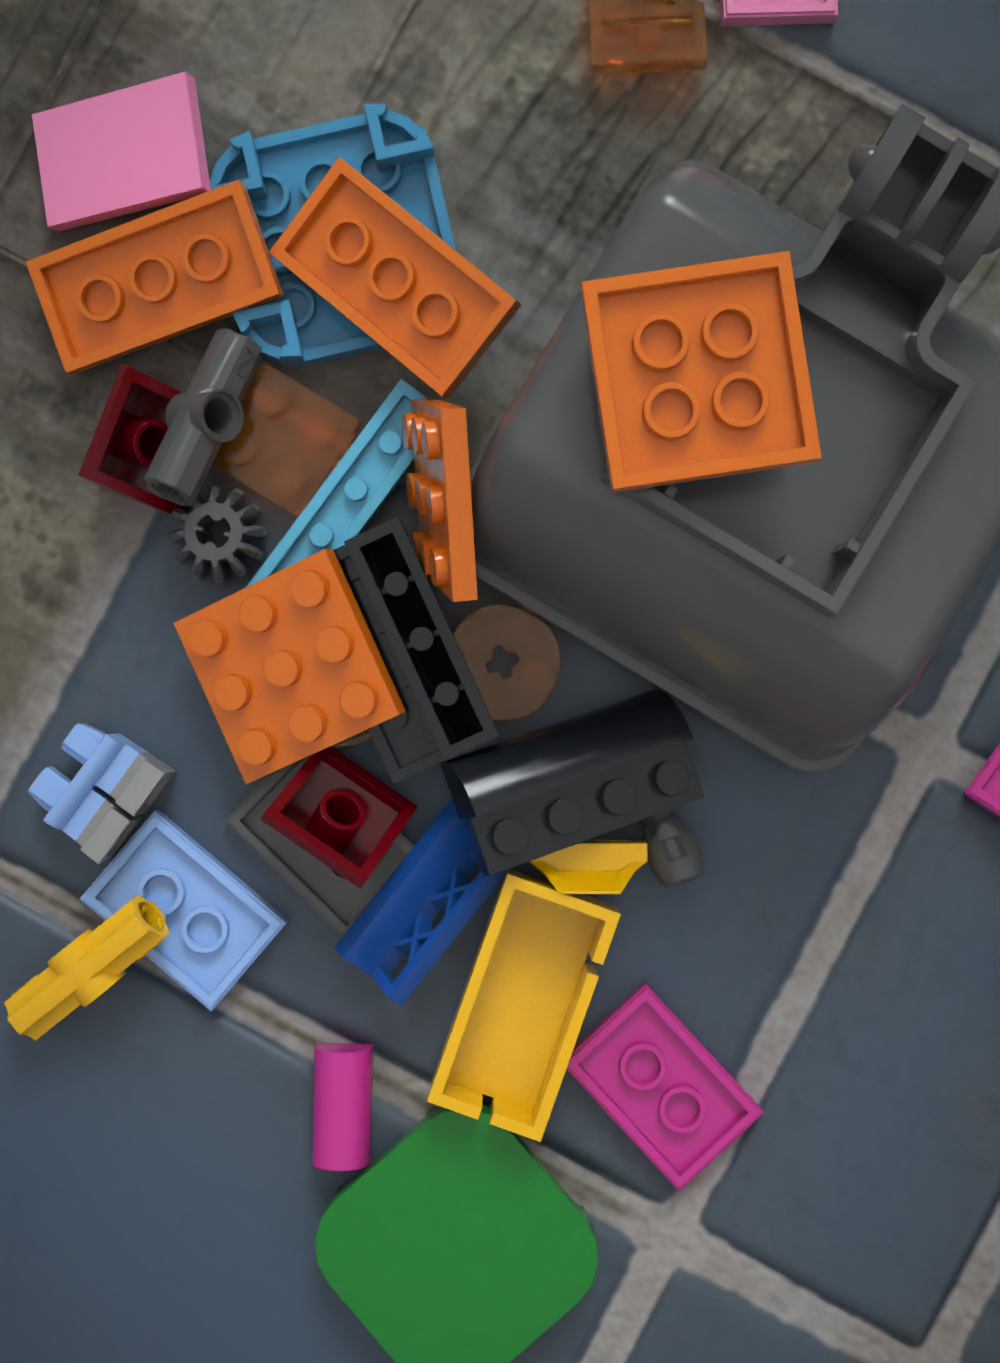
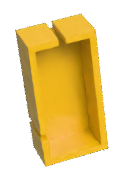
[427,868,621,1142]

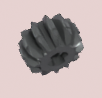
[167,484,269,585]

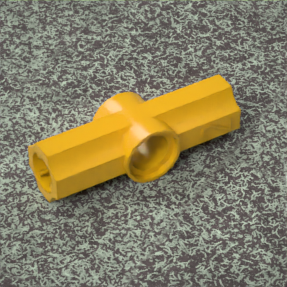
[4,894,170,1041]

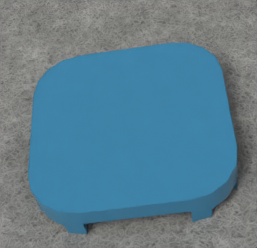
[209,104,456,367]

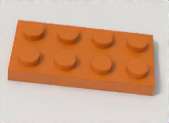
[269,157,522,400]
[26,180,284,375]

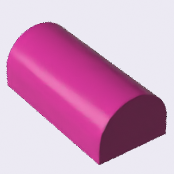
[312,1043,373,1171]

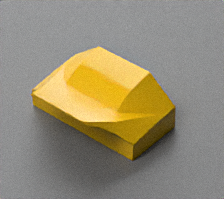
[529,839,648,894]

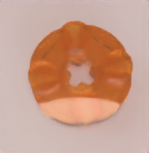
[454,604,560,721]

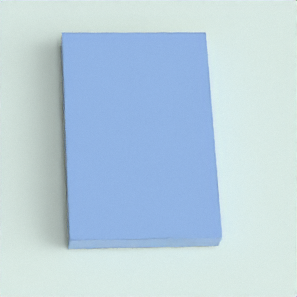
[80,809,289,1011]

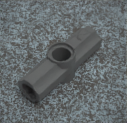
[144,328,263,506]

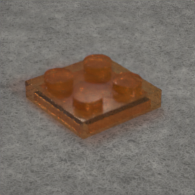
[212,360,362,518]

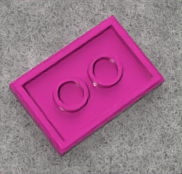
[567,981,764,1192]

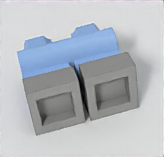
[28,723,177,864]

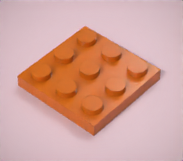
[580,251,822,493]
[402,398,478,602]
[173,548,406,784]

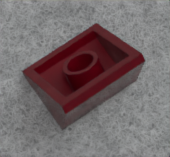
[78,364,205,515]
[260,747,418,889]

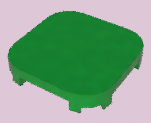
[314,1104,599,1363]

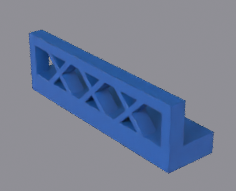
[334,799,509,1006]

